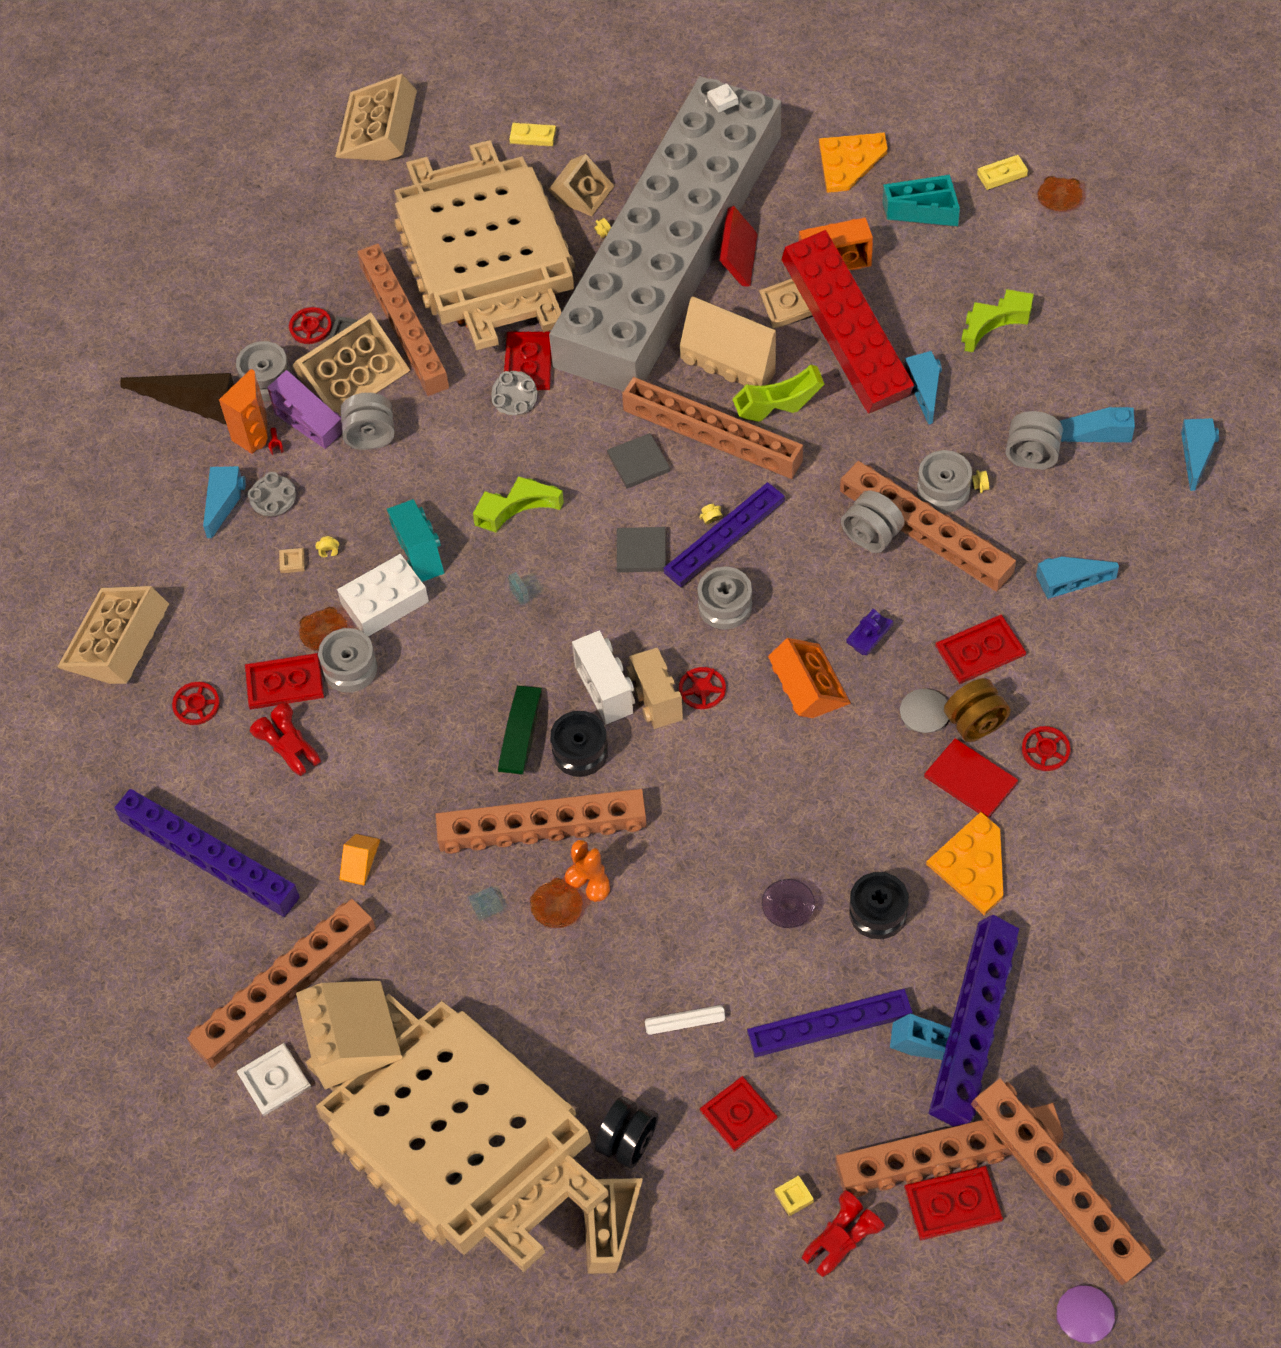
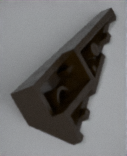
[120,373,234,425]

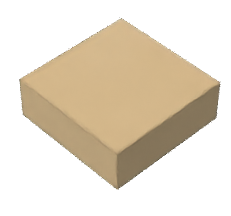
[279,548,305,573]

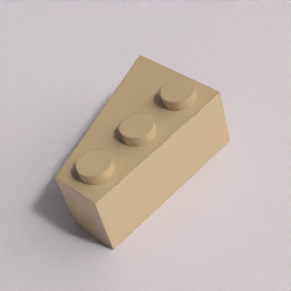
[626,647,683,729]
[584,1178,643,1274]

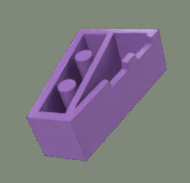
[267,370,342,449]

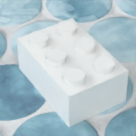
[337,554,429,636]
[572,630,635,725]

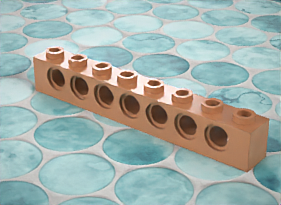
[357,244,449,396]
[622,377,803,479]
[840,461,1016,592]
[435,789,647,854]
[187,899,376,1069]
[971,1078,1153,1285]
[835,1103,1064,1197]

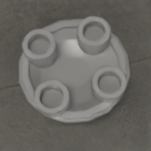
[491,371,537,415]
[248,472,296,516]
[900,689,949,733]

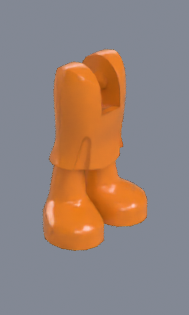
[564,840,610,902]

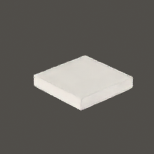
[237,1043,311,1117]

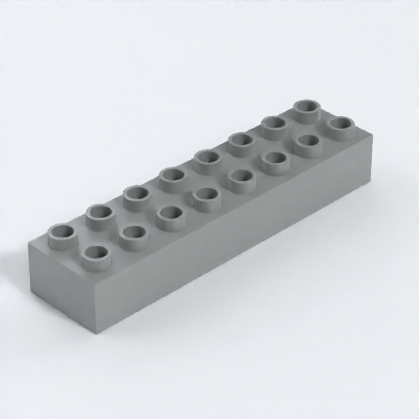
[549,76,781,391]

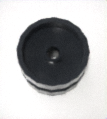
[550,711,608,777]
[849,872,909,939]
[595,1096,658,1169]

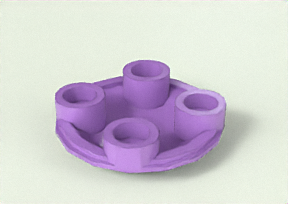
[1056,1286,1115,1344]

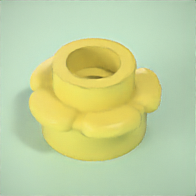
[594,218,611,238]
[972,470,989,493]
[699,504,723,525]
[315,536,340,557]

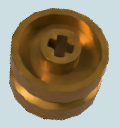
[943,678,1011,742]

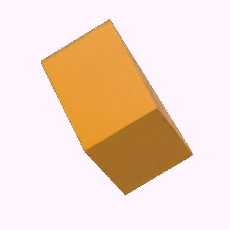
[339,834,380,886]

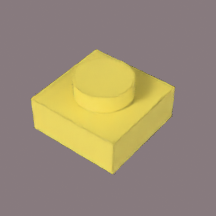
[775,1176,814,1217]

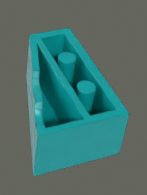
[882,175,960,226]
[387,499,445,582]

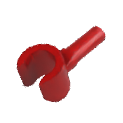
[268,427,284,455]

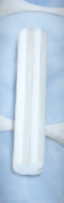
[645,1005,725,1035]

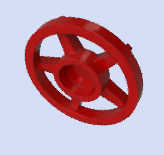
[289,307,332,344]
[679,667,726,709]
[172,682,220,725]
[1021,726,1070,771]

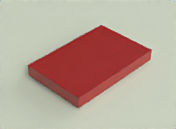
[720,206,758,287]
[504,331,552,390]
[935,614,1026,684]
[245,653,324,710]
[924,738,1018,818]
[904,1166,1003,1241]

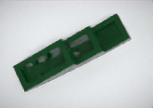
[498,685,542,775]

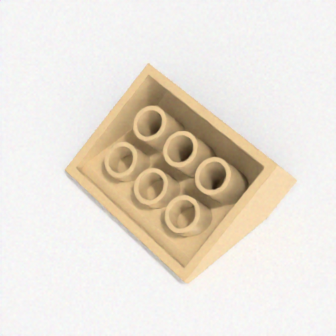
[335,74,417,161]
[680,296,776,386]
[291,313,410,416]
[57,586,169,684]
[296,981,403,1089]

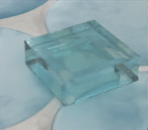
[508,572,529,605]
[468,887,503,921]

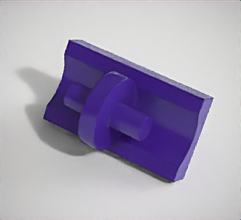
[846,609,893,656]

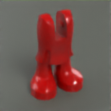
[250,703,321,777]
[801,1190,885,1277]

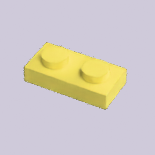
[509,123,556,146]
[977,155,1028,190]

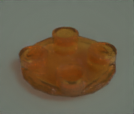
[1037,176,1082,211]
[299,607,347,651]
[530,878,583,929]

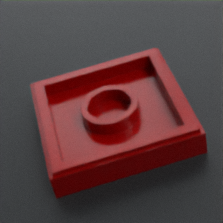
[699,1076,778,1152]

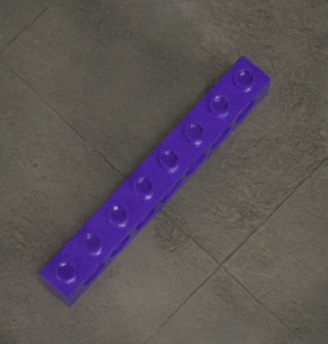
[114,788,300,917]
[928,914,1019,1127]

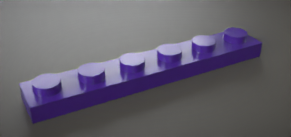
[664,482,785,587]
[747,989,913,1058]

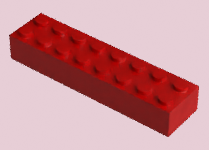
[781,230,914,414]

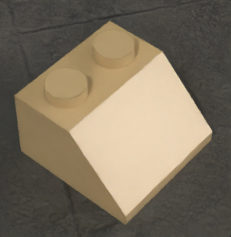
[548,154,614,216]

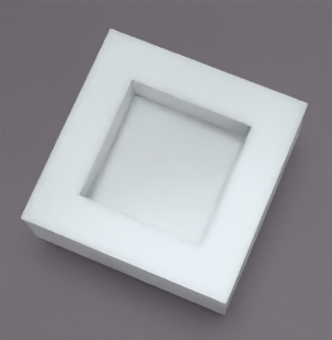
[707,84,738,113]

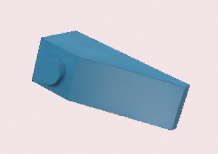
[904,351,942,425]
[1060,407,1135,442]
[1181,418,1219,491]
[203,466,246,538]
[1036,557,1119,599]
[890,1014,950,1060]

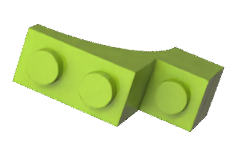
[961,289,1034,353]
[733,364,825,422]
[473,476,564,533]

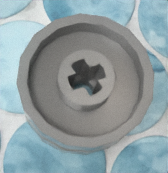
[236,341,291,401]
[341,393,394,450]
[1006,411,1063,470]
[917,450,972,513]
[841,490,904,553]
[697,566,752,630]
[318,628,378,693]

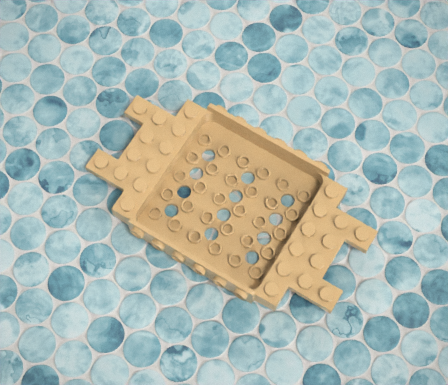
[394,140,575,351]
[306,994,609,1272]

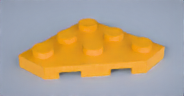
[819,133,887,193]
[926,812,1003,916]

